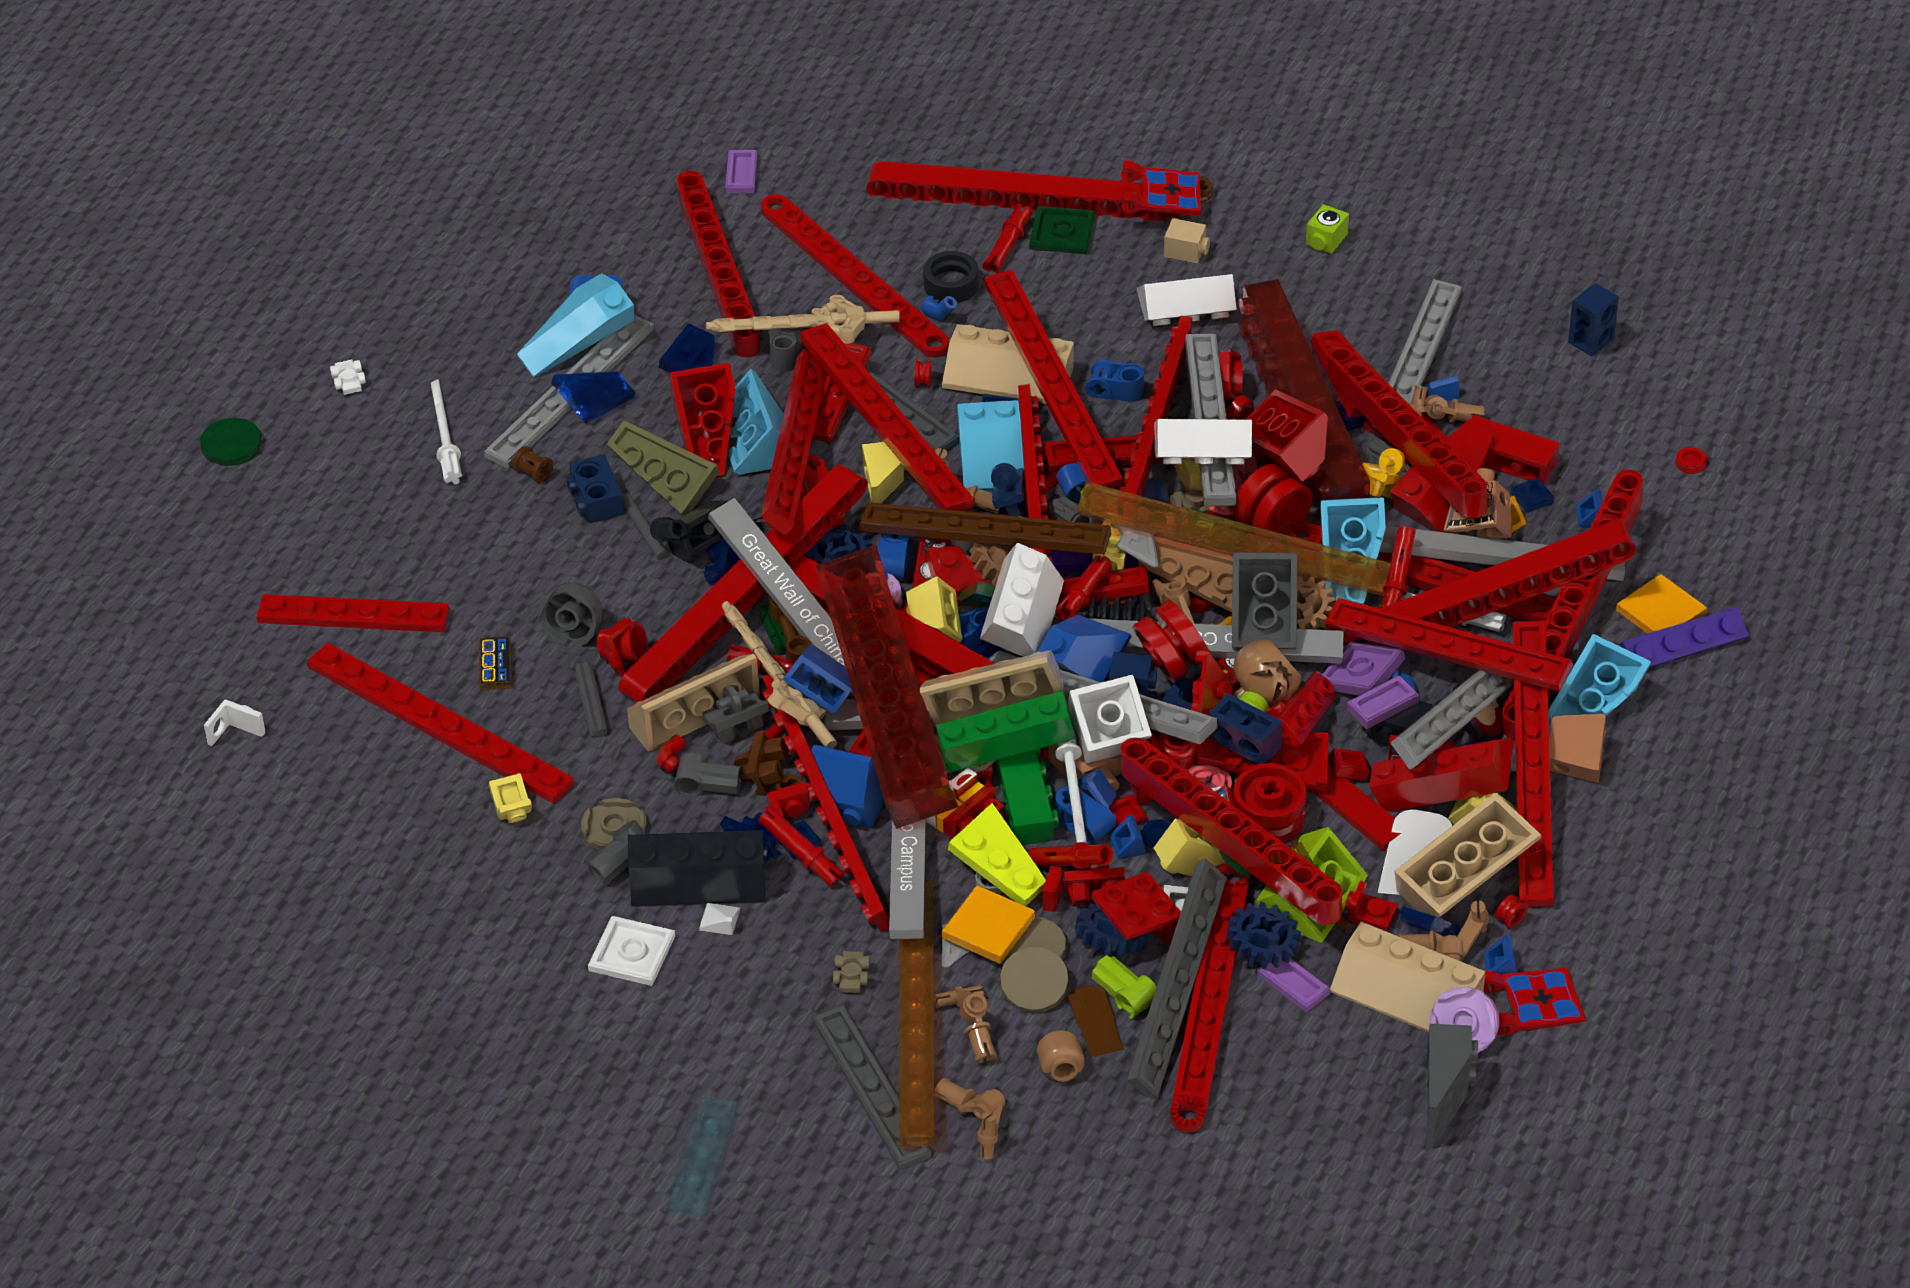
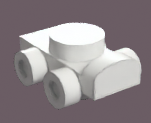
[330,360,366,395]

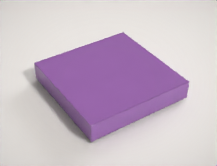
[1322,641,1406,695]

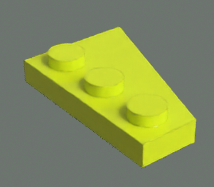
[948,803,1046,906]

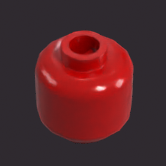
[1156,732,1198,770]

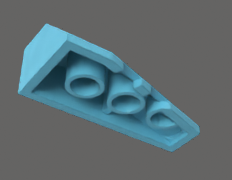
[517,273,634,378]
[729,369,784,475]
[1321,498,1386,604]
[1548,634,1651,734]

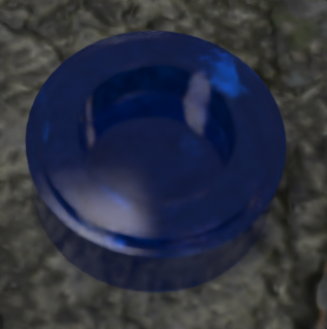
[1142,819,1171,849]

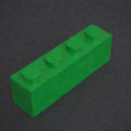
[936,691,1077,772]
[994,749,1059,845]

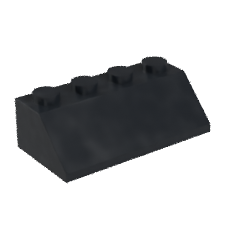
[628,830,766,906]

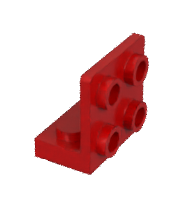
[1091,871,1181,947]

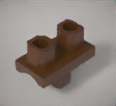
[733,730,789,796]

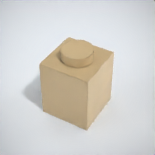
[1164,218,1210,263]

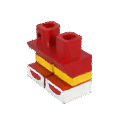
[925,768,1005,839]

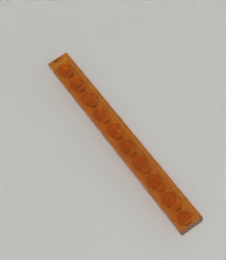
[1077,482,1391,596]
[899,880,935,1147]

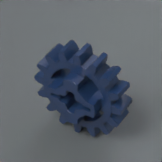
[806,524,873,580]
[1226,902,1301,969]
[1075,903,1149,957]

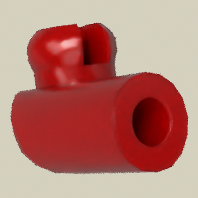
[657,734,686,773]

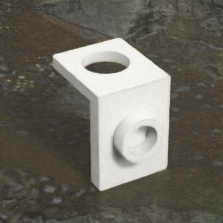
[204,699,266,746]

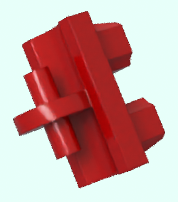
[1063,864,1125,906]

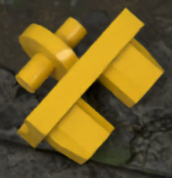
[1359,448,1406,499]

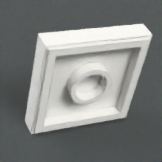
[588,916,675,986]

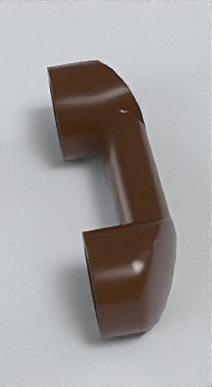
[769,597,811,662]

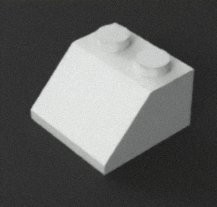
[1068,675,1152,764]

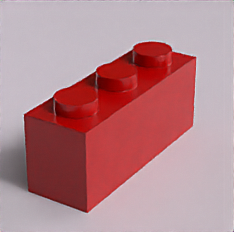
[1471,415,1560,486]

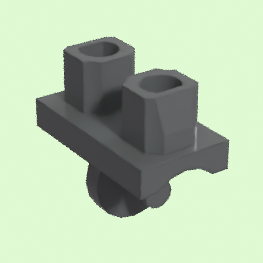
[702,685,769,743]

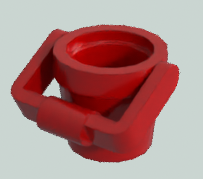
[1219,350,1243,403]
[597,618,648,677]

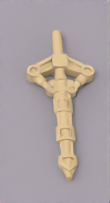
[706,295,899,344]
[722,601,837,749]

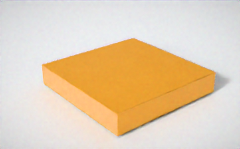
[1616,574,1707,634]
[942,885,1035,964]

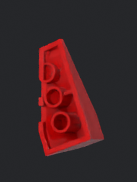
[670,362,736,478]
[1390,419,1495,533]

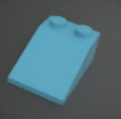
[957,400,1024,491]

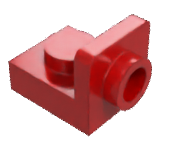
[764,782,810,818]
[1345,881,1398,932]

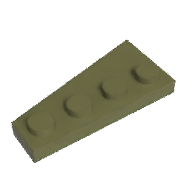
[607,420,720,516]

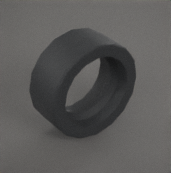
[923,251,979,303]

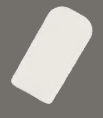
[1378,810,1452,895]

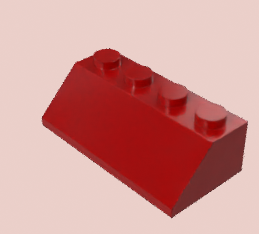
[1245,389,1328,482]
[1369,738,1514,812]

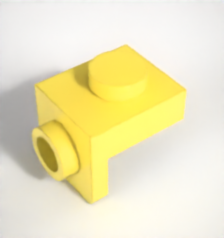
[489,773,532,823]

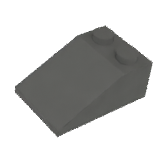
[1232,552,1297,649]
[1426,1024,1478,1149]

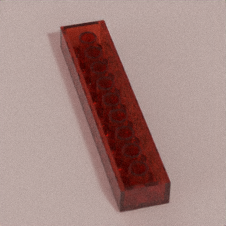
[1238,279,1370,516]
[816,545,959,829]

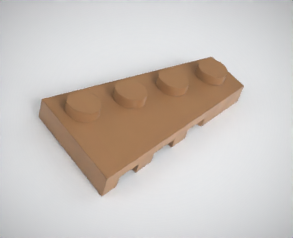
[1138,536,1233,612]

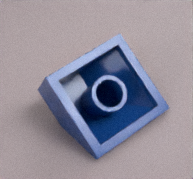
[1037,614,1132,682]
[811,744,888,828]

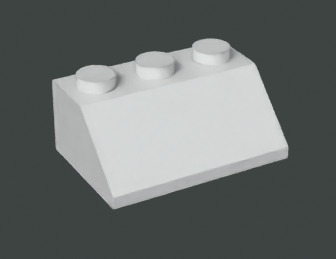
[1137,274,1237,326]
[1154,419,1252,465]
[980,543,1064,657]

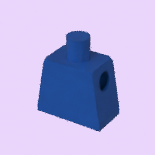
[783,644,853,714]

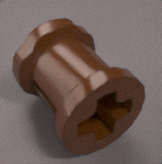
[512,446,553,483]

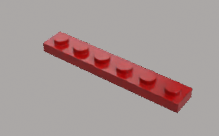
[256,594,450,633]

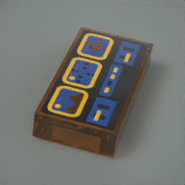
[479,636,512,691]

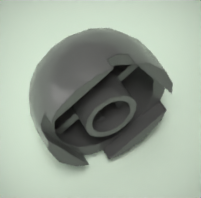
[538,582,603,646]

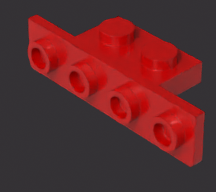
[1267,670,1336,747]

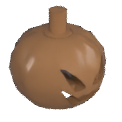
[1233,639,1302,708]

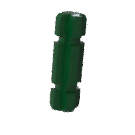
[758,604,787,655]

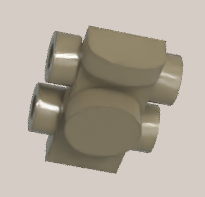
[1169,490,1210,520]
[833,951,870,993]

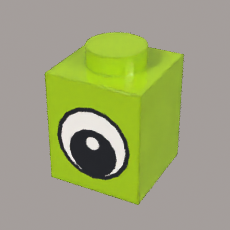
[1306,204,1349,254]

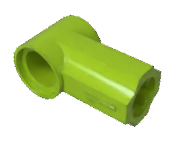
[1092,955,1157,1019]

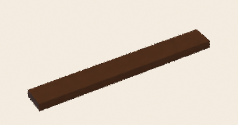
[859,502,1112,555]

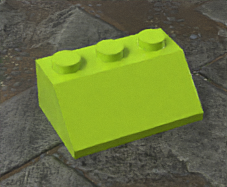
[1255,827,1369,943]

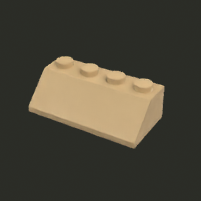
[942,324,1074,404]
[920,650,1063,726]
[627,654,760,752]
[1394,793,1541,917]
[1330,922,1485,1032]

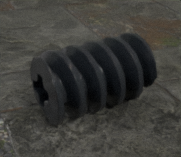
[1085,594,1152,621]

